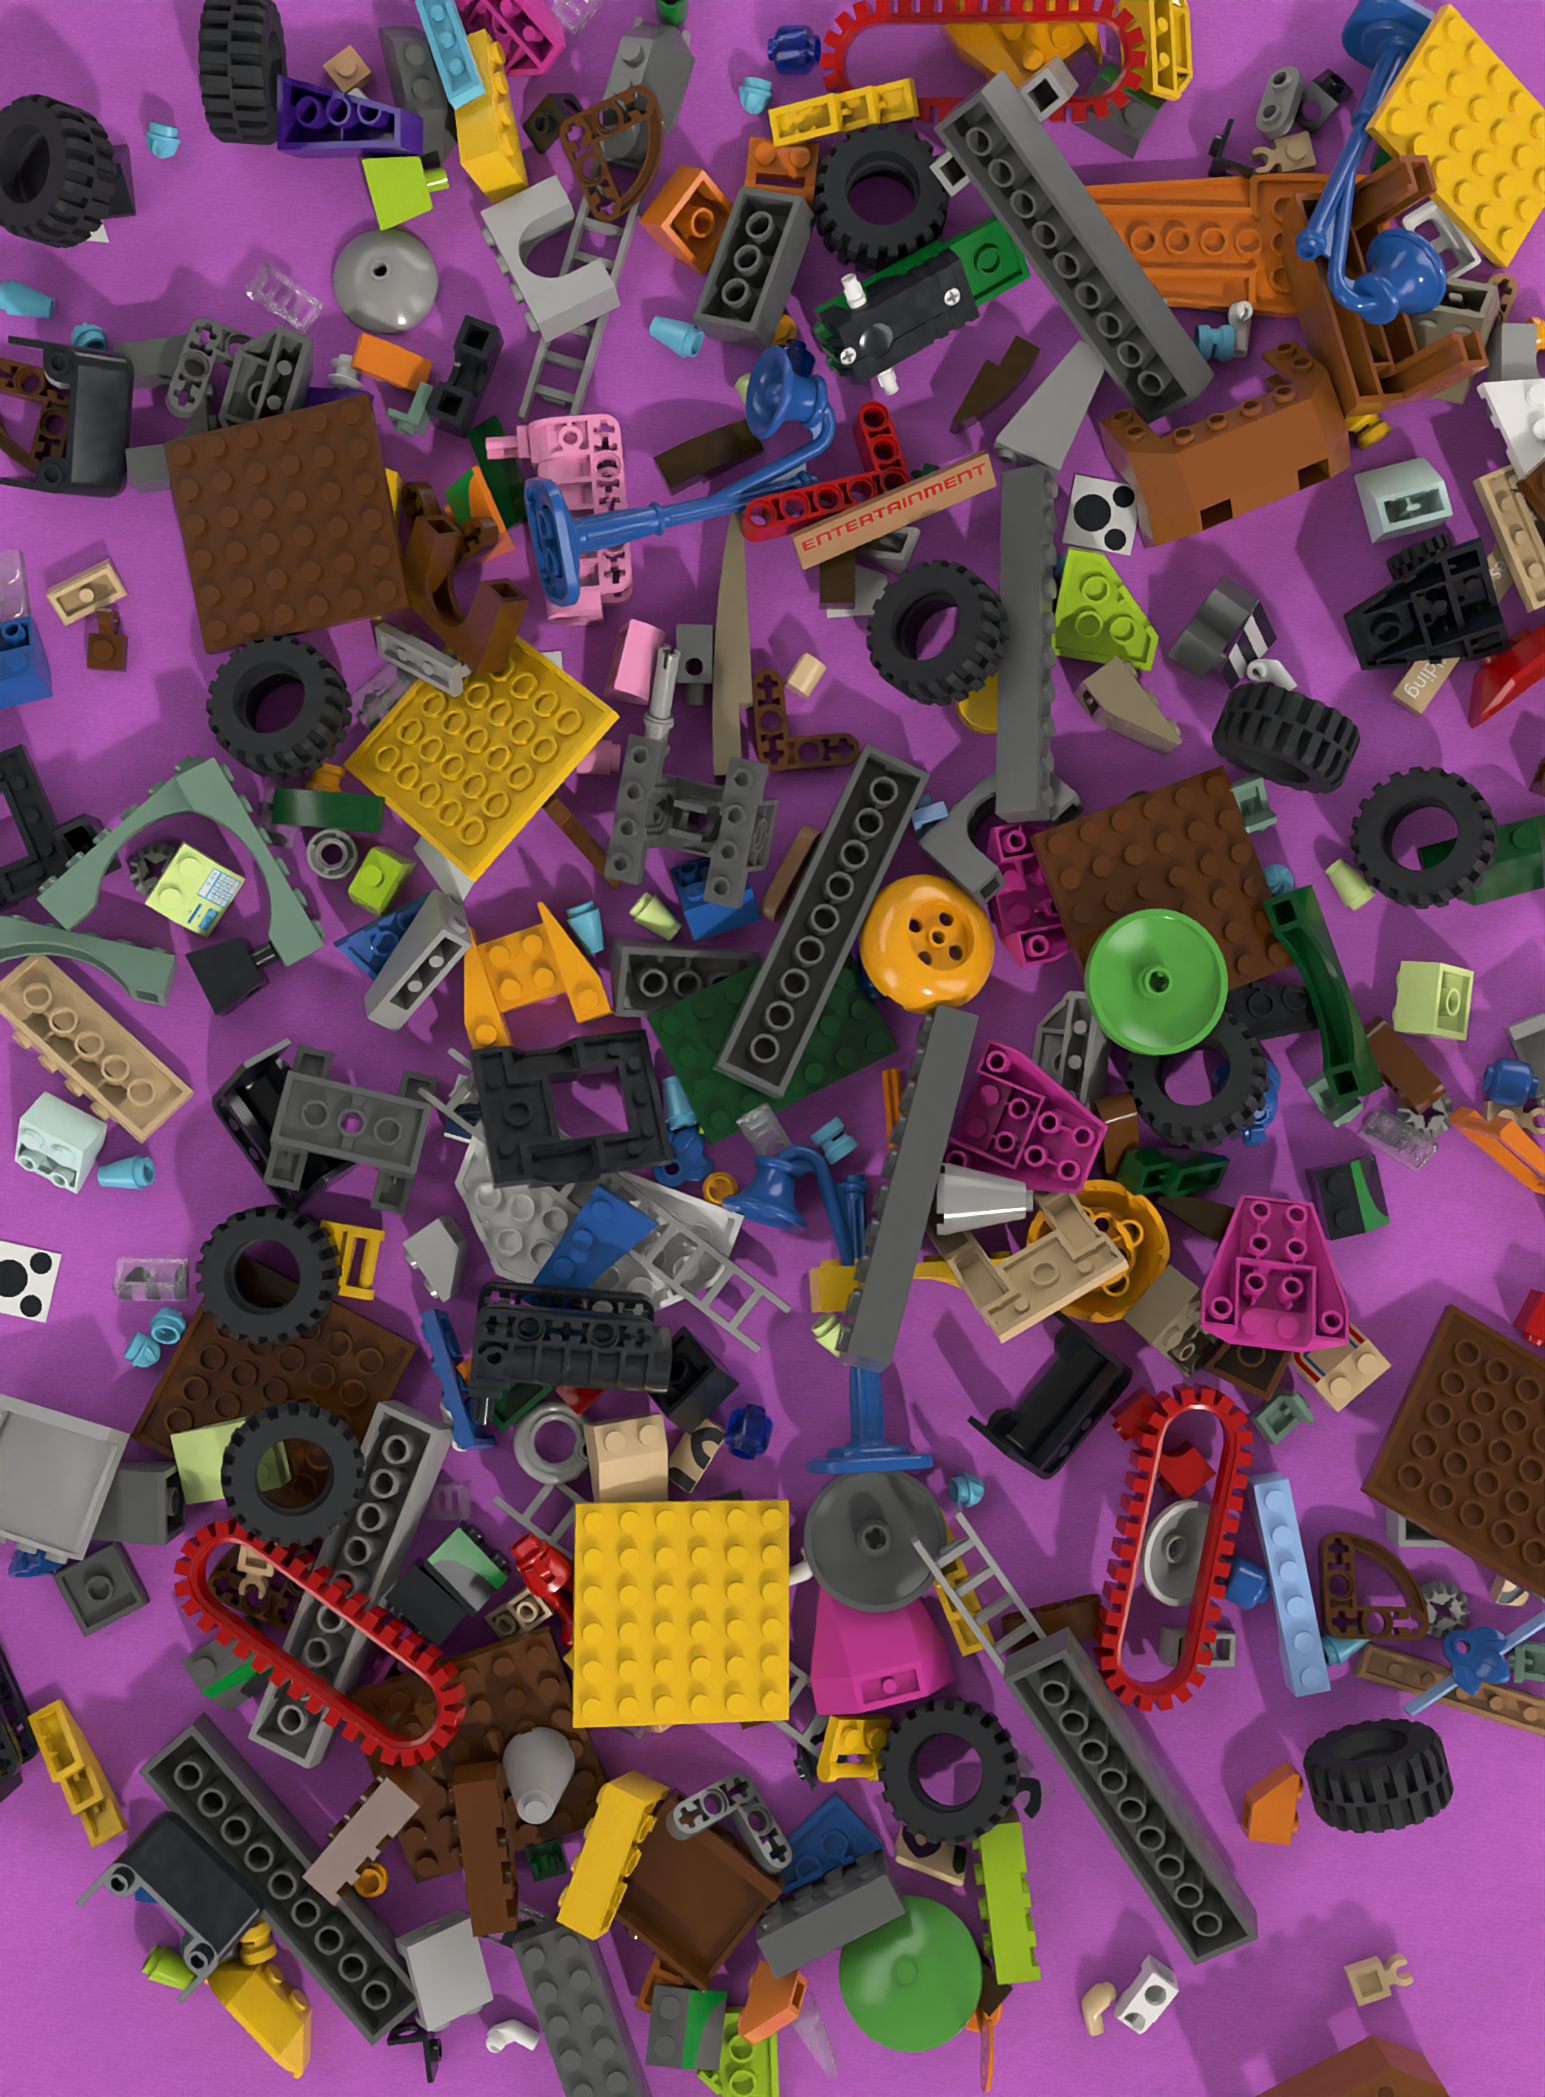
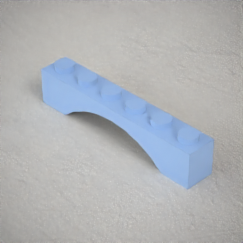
[1246,1471,1331,1697]

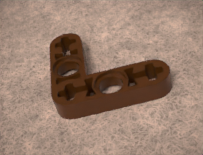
[401,481,499,578]
[752,669,860,773]
[541,793,623,889]

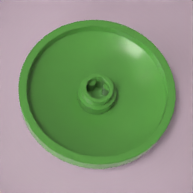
[1084,909,1228,1056]
[839,1895,983,2052]

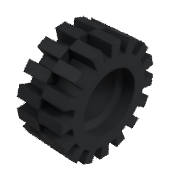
[1386,533,1452,581]

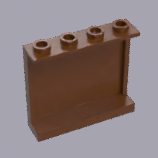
[614,1787,787,1993]

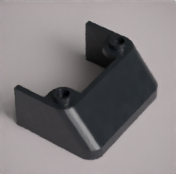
[0,335,134,498]
[212,1038,360,1209]
[967,1310,1133,1480]
[76,1811,265,2004]

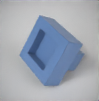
[911,793,948,840]

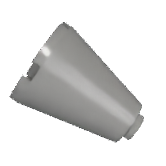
[937,1162,1033,1235]
[503,1727,575,1824]

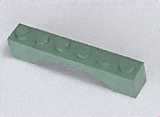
[36,754,205,932]
[175,757,326,967]
[0,915,179,1007]

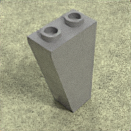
[992,340,1105,479]
[364,888,472,1033]

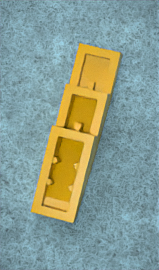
[768,78,919,148]
[933,1506,995,1657]
[28,1699,129,1848]

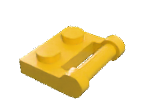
[320,1219,386,1300]
[817,1714,892,1782]

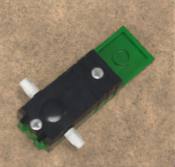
[812,214,1031,395]

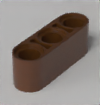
[1363,1016,1447,1116]
[1093,1091,1139,1180]
[1001,1594,1108,1654]

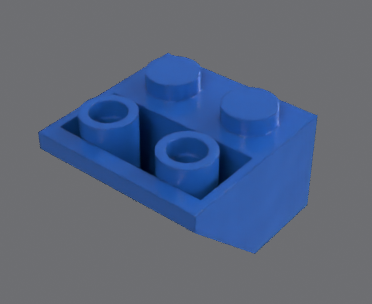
[0,616,53,709]
[670,857,761,942]

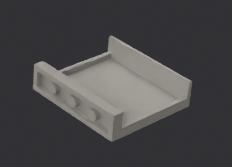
[0,1393,130,1564]

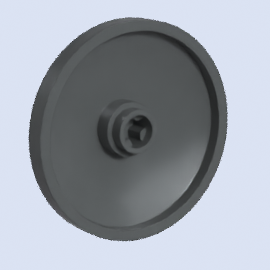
[803,1470,947,1612]

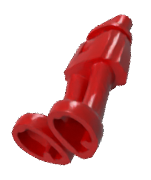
[509,1531,574,1650]

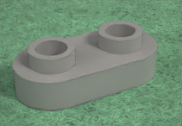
[1256,66,1305,139]

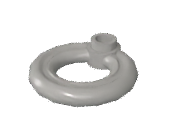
[513,1399,592,1485]

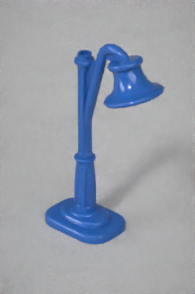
[1295,0,1446,325]
[524,345,837,607]
[721,1144,933,1474]

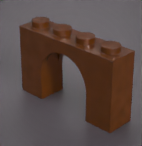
[403,515,530,675]

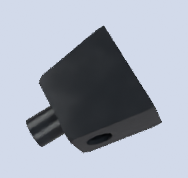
[185,937,279,1016]

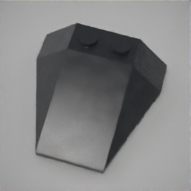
[1343,537,1512,671]

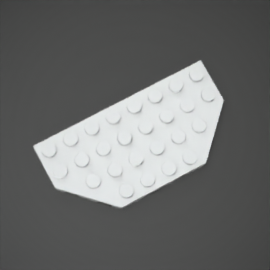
[455,1117,744,1315]

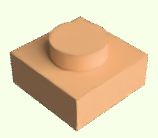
[323,45,374,94]

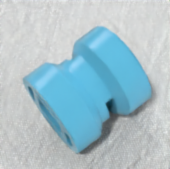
[1193,325,1235,362]
[810,1116,859,1165]

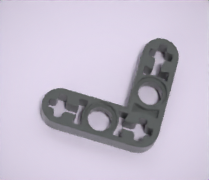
[165,317,254,418]
[666,1772,792,1875]

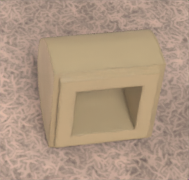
[784,652,827,699]

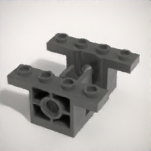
[603,734,780,909]
[263,1044,439,1216]

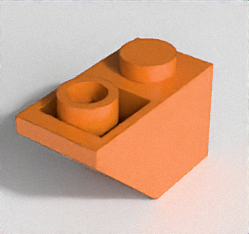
[1240,1762,1304,1846]
[737,1960,809,2045]

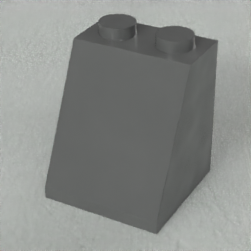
[91,1460,186,1545]

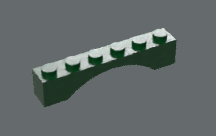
[1262,884,1384,1104]

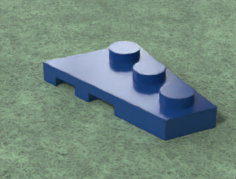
[333,890,433,981]
[769,1790,884,1894]

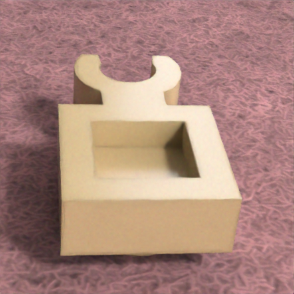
[1249,131,1317,175]
[1483,1101,1545,1135]
[237,1542,277,1599]
[1344,1953,1414,2007]

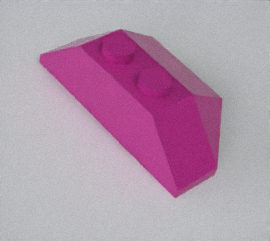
[456,0,566,77]

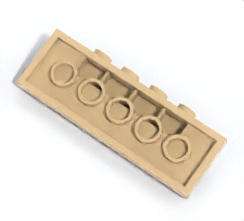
[0,955,194,1144]

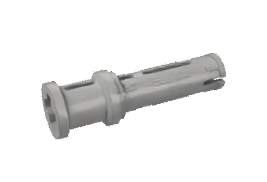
[643,647,681,756]

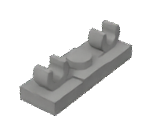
[375,621,471,697]

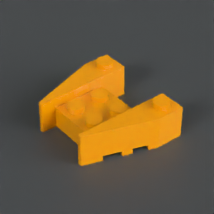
[940,0,1103,89]
[464,901,614,1050]

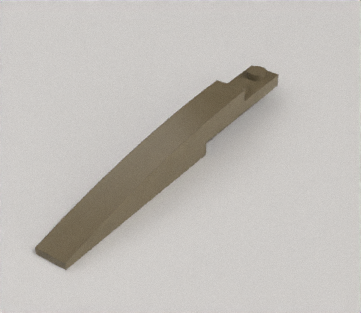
[712,511,753,787]

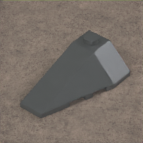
[610,937,759,1018]

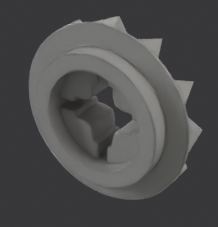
[129,843,177,897]
[1396,1094,1453,1140]
[1415,1580,1470,1639]

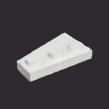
[1477,378,1545,480]

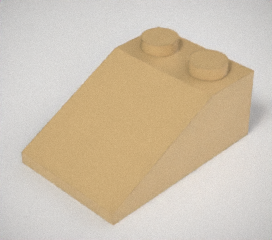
[583,1411,668,1502]

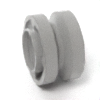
[307,829,359,879]

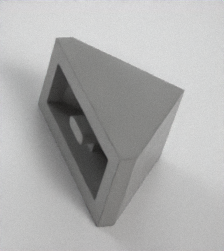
[855,526,921,574]

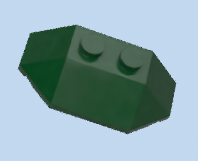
[1417,814,1545,906]

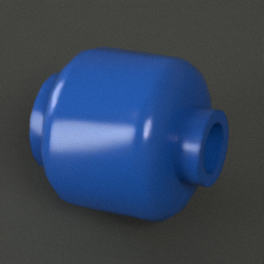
[1482,1058,1539,1107]
[1217,1555,1271,1610]

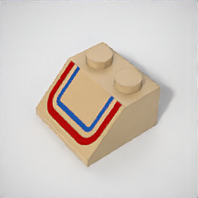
[1289,1321,1391,1412]

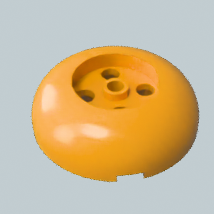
[859,874,995,1015]
[1026,1179,1170,1323]

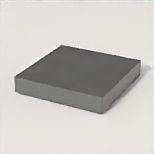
[52,1541,150,1637]

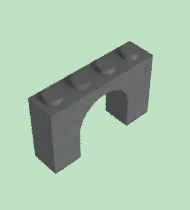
[112,334,222,493]
[918,768,1084,908]

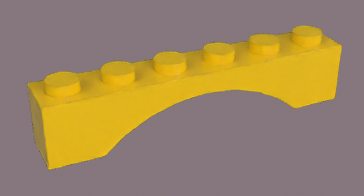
[809,1251,1012,1313]

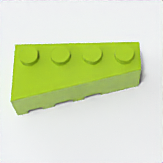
[971,1809,1041,1985]

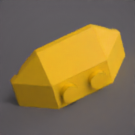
[1119,0,1193,101]
[204,1956,312,2079]

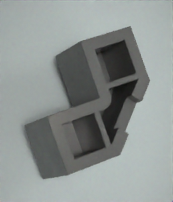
[1167,574,1259,679]

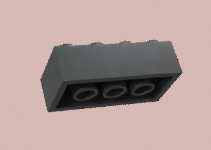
[692,186,817,350]
[756,1848,906,1980]

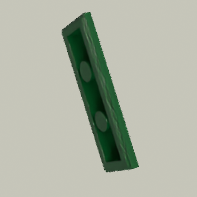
[468,415,528,530]

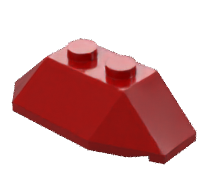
[1468,625,1545,729]

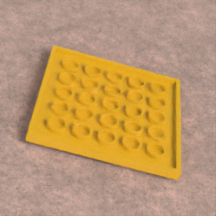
[343,635,620,882]
[572,1499,789,1728]

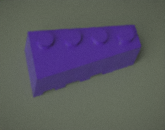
[277,74,423,159]

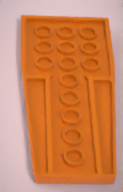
[1084,173,1390,318]

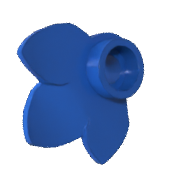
[653,1125,715,1188]
[1442,1626,1510,1695]

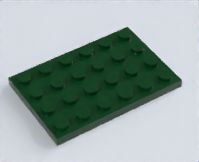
[646,951,899,1145]

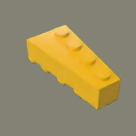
[454,28,529,204]
[556,1770,670,1941]

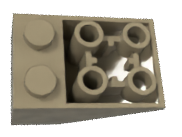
[1410,277,1501,405]
[1073,655,1183,756]
[1122,1264,1225,1379]

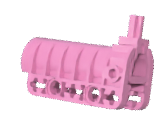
[486,414,633,626]

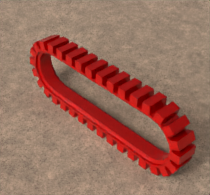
[820,0,1148,123]
[1093,1382,1253,1712]
[174,1517,466,1767]

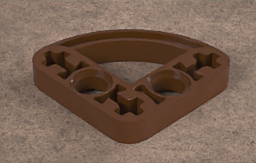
[559,85,665,222]
[0,357,70,474]
[1318,1532,1429,1641]
[207,1536,325,1630]

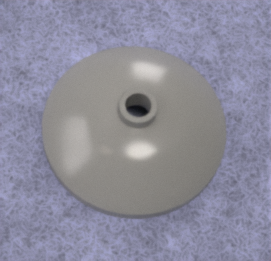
[333,228,439,335]
[1140,1499,1227,1606]

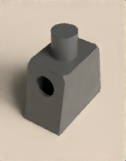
[676,624,714,705]

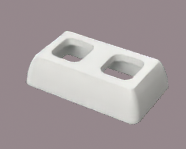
[1401,200,1481,278]

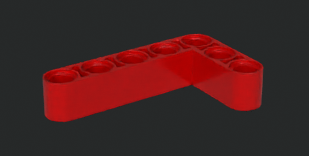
[740,401,911,542]

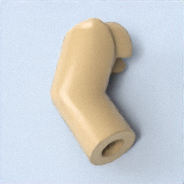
[1081,1981,1116,2036]

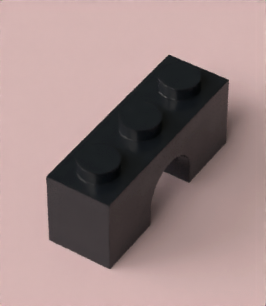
[427,315,504,439]

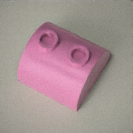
[602,619,671,705]

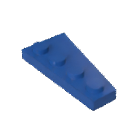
[522,1183,659,1308]
[421,1308,498,1451]

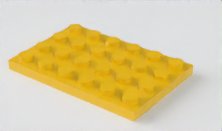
[1365,3,1545,269]

